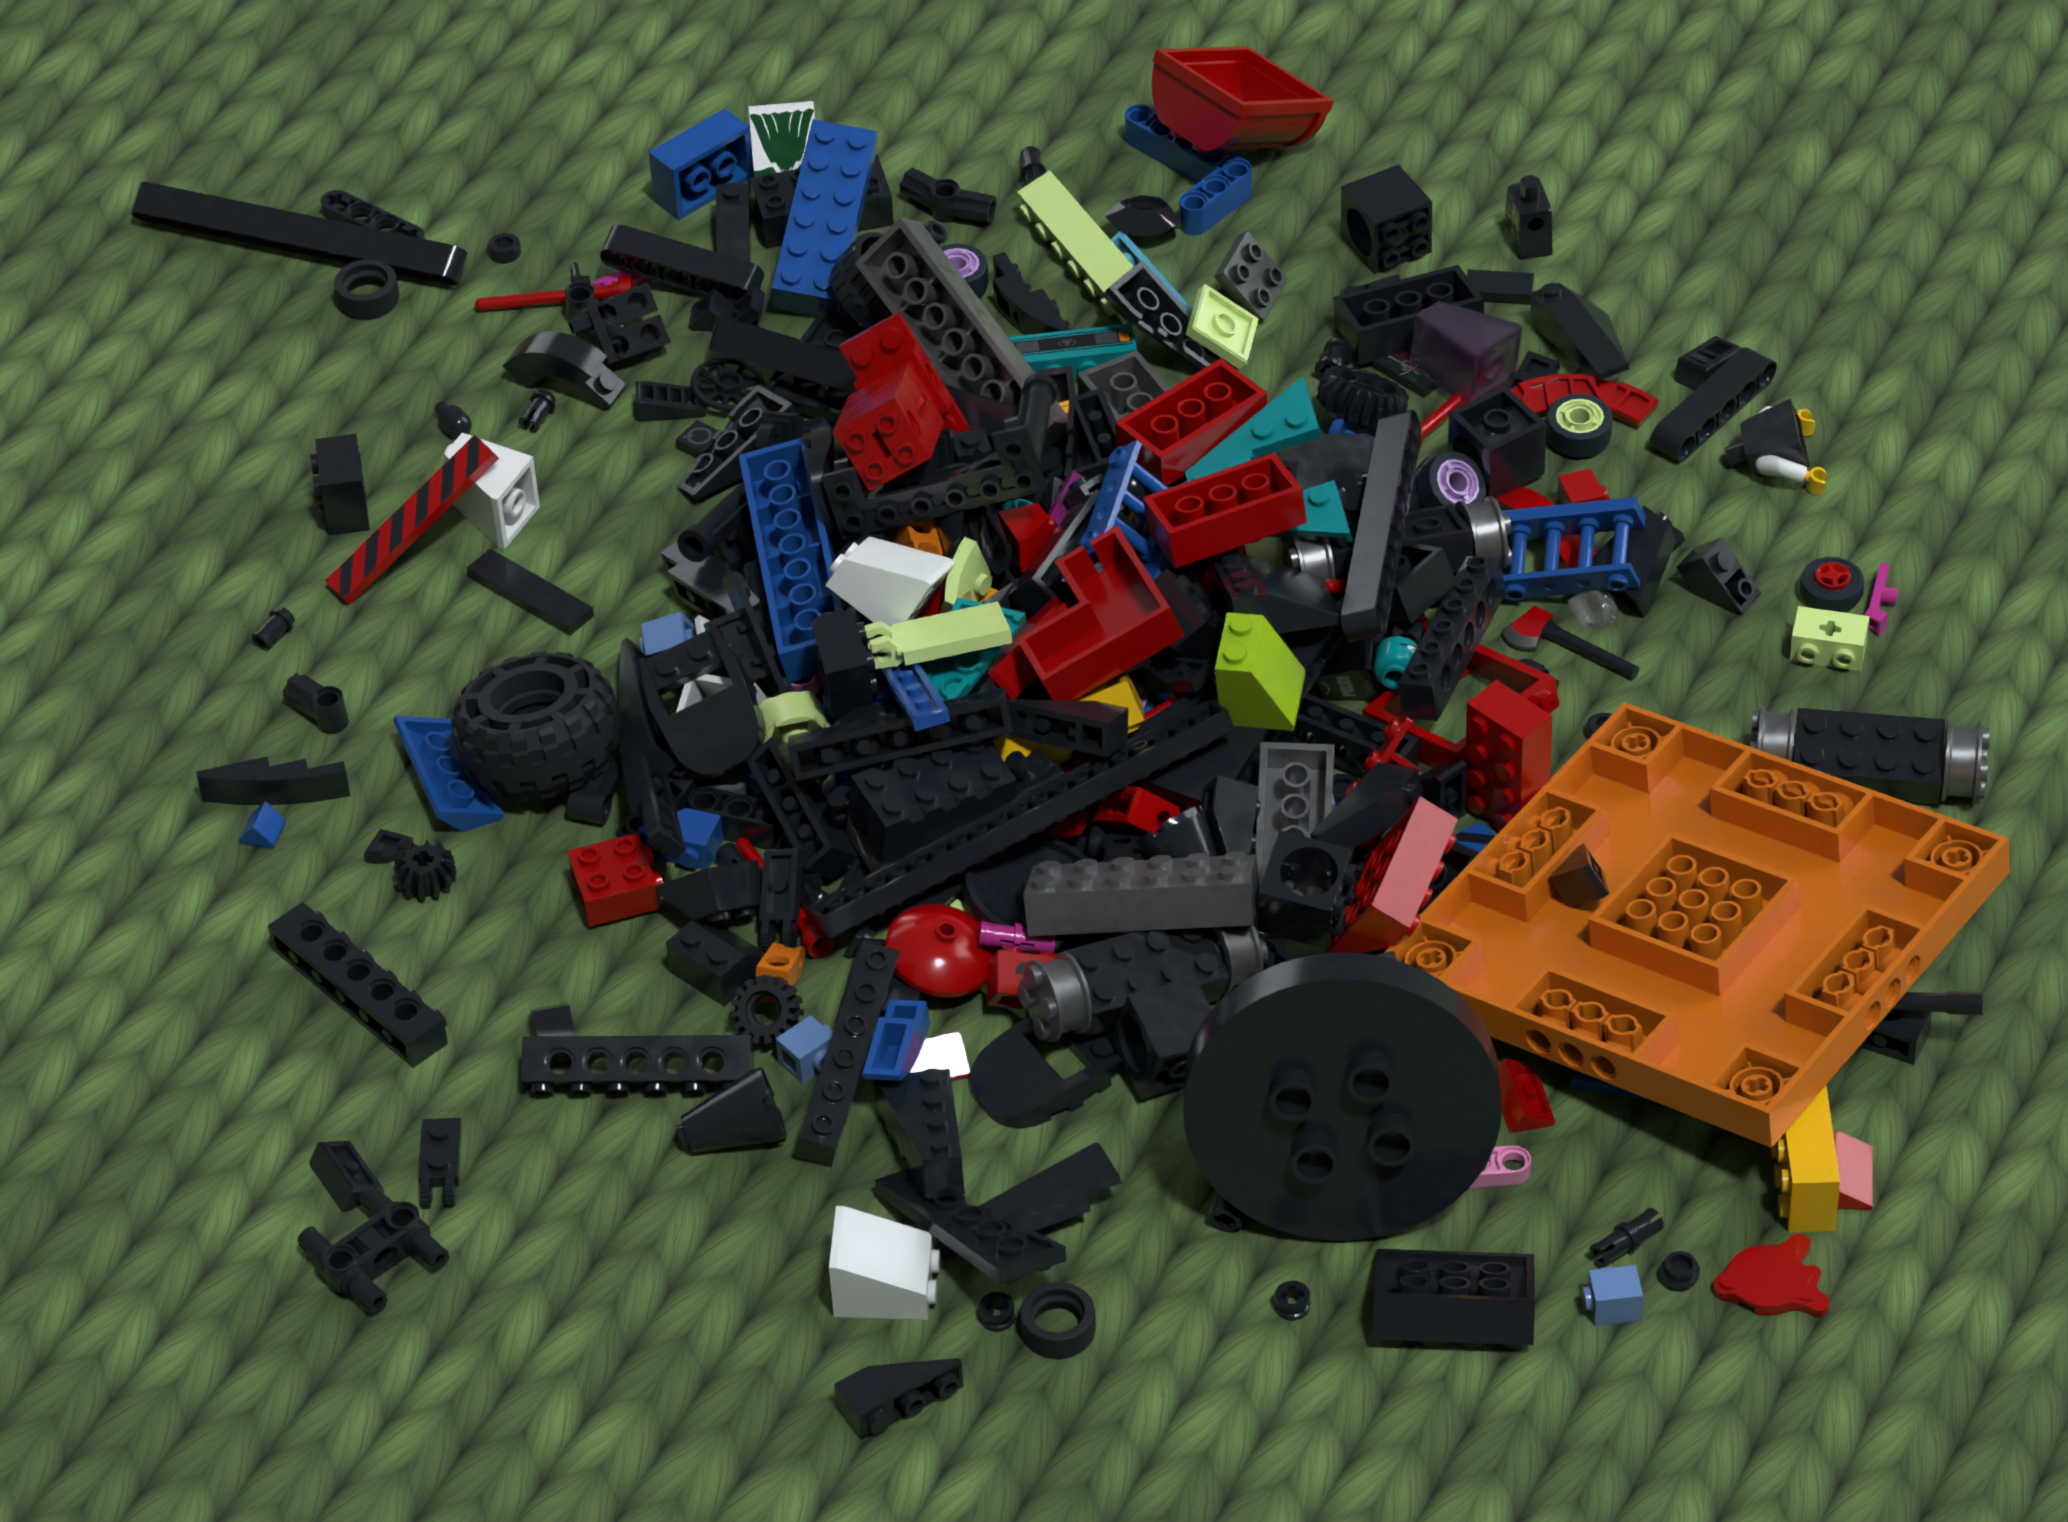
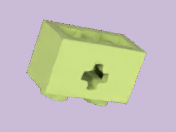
[1790,606,1870,671]

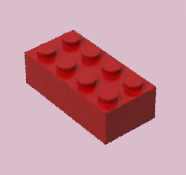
[1115,358,1268,486]
[1143,452,1307,568]
[1465,680,1552,831]

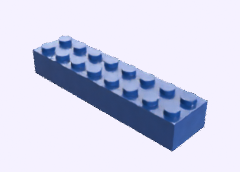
[739,437,845,682]

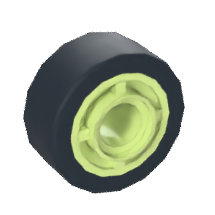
[1546,393,1613,458]

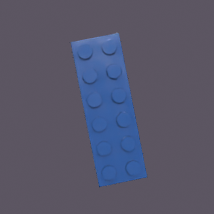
[772,119,877,316]

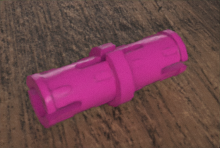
[978,921,1056,953]

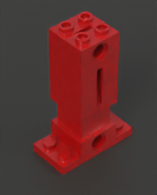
[833,311,971,491]

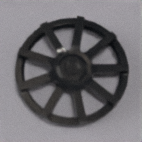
[690,358,766,415]

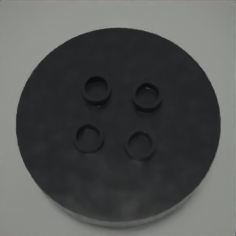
[1183,951,1502,1241]

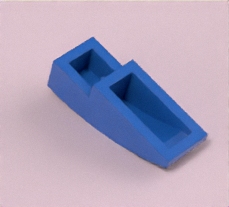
[862,999,931,1081]

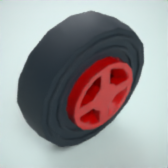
[1800,557,1864,612]

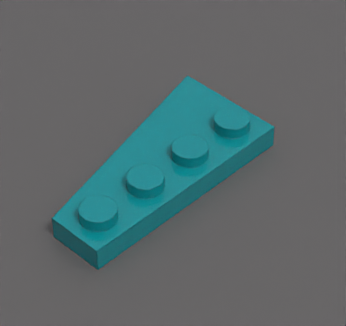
[924,597,1026,701]

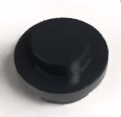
[1660,1251,1700,1289]

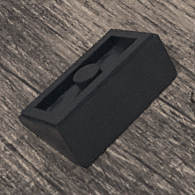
[309,1141,385,1212]

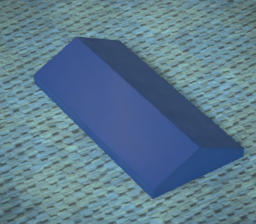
[393,716,504,832]

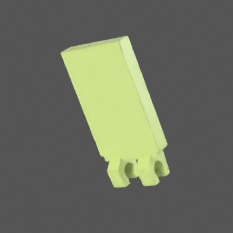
[865,602,1013,669]

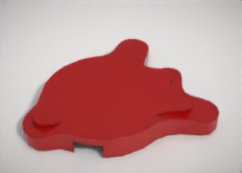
[1713,1233,1830,1317]

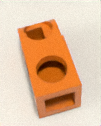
[893,518,943,556]
[756,942,805,1004]

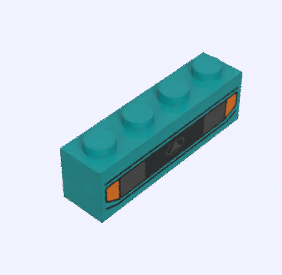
[1008,323,1137,382]

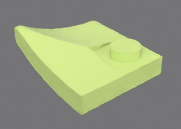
[940,537,993,614]

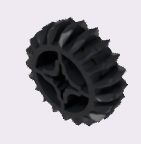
[1316,366,1409,428]

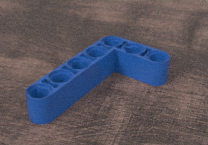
[1125,104,1252,235]

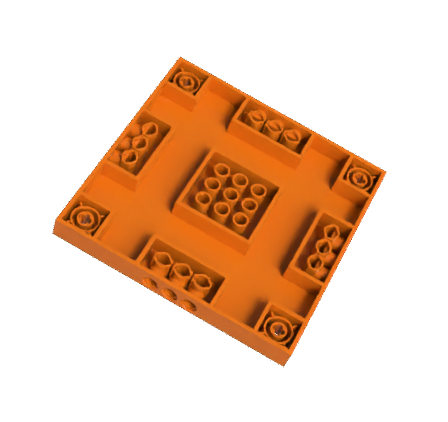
[1384,702,2010,1148]

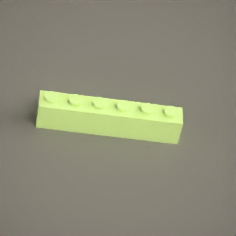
[1017,170,1134,324]

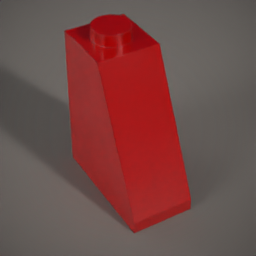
[988,596,1073,699]

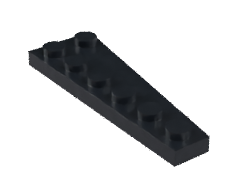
[875,1169,1066,1285]

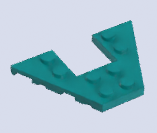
[1185,377,1353,542]

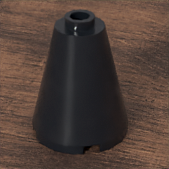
[1136,806,1218,859]
[676,1067,787,1152]

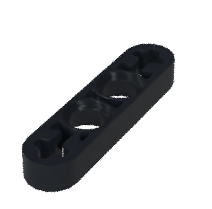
[320,190,425,239]

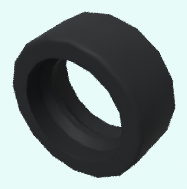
[334,260,399,319]
[1020,1282,1096,1359]

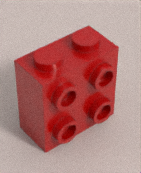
[567,833,663,927]

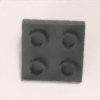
[1214,231,1288,323]

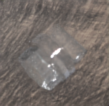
[1568,590,1618,631]

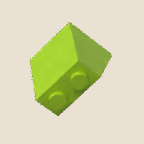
[1215,612,1306,731]

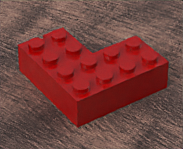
[1017,525,1185,700]

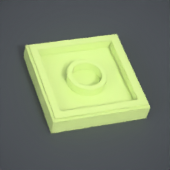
[1186,284,1259,370]

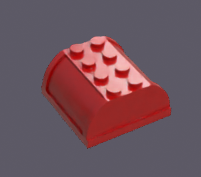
[1152,46,1334,154]

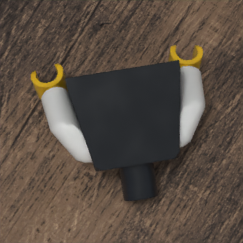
[1725,399,1827,495]

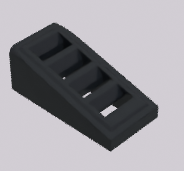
[1675,336,1742,390]
[635,381,706,421]

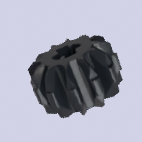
[393,840,457,902]

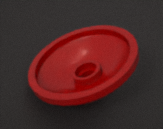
[885,904,996,997]

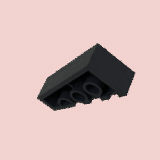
[874,1068,965,1199]

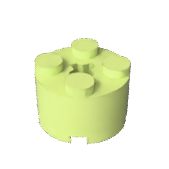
[760,690,831,744]

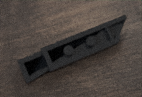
[660,542,760,620]
[936,1143,1122,1261]

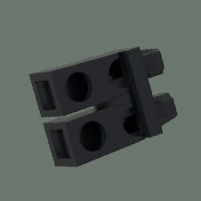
[568,282,671,365]

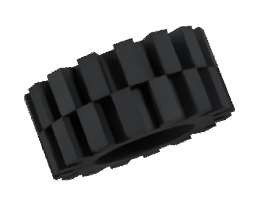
[730,976,804,1045]

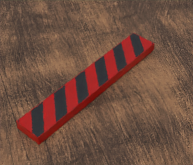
[325,434,499,605]

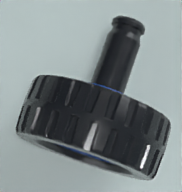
[830,221,947,329]

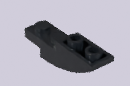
[993,252,1072,335]

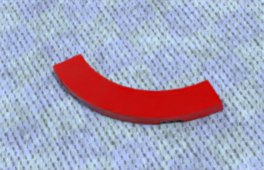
[1510,374,1659,430]

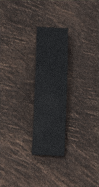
[196,757,351,805]

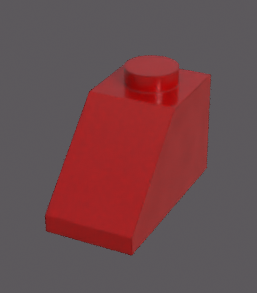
[998,503,1055,573]

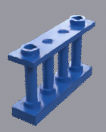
[1079,440,1189,580]
[1501,497,1646,601]

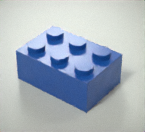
[648,108,754,220]

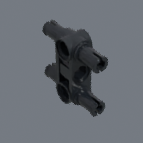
[297,1184,449,1314]

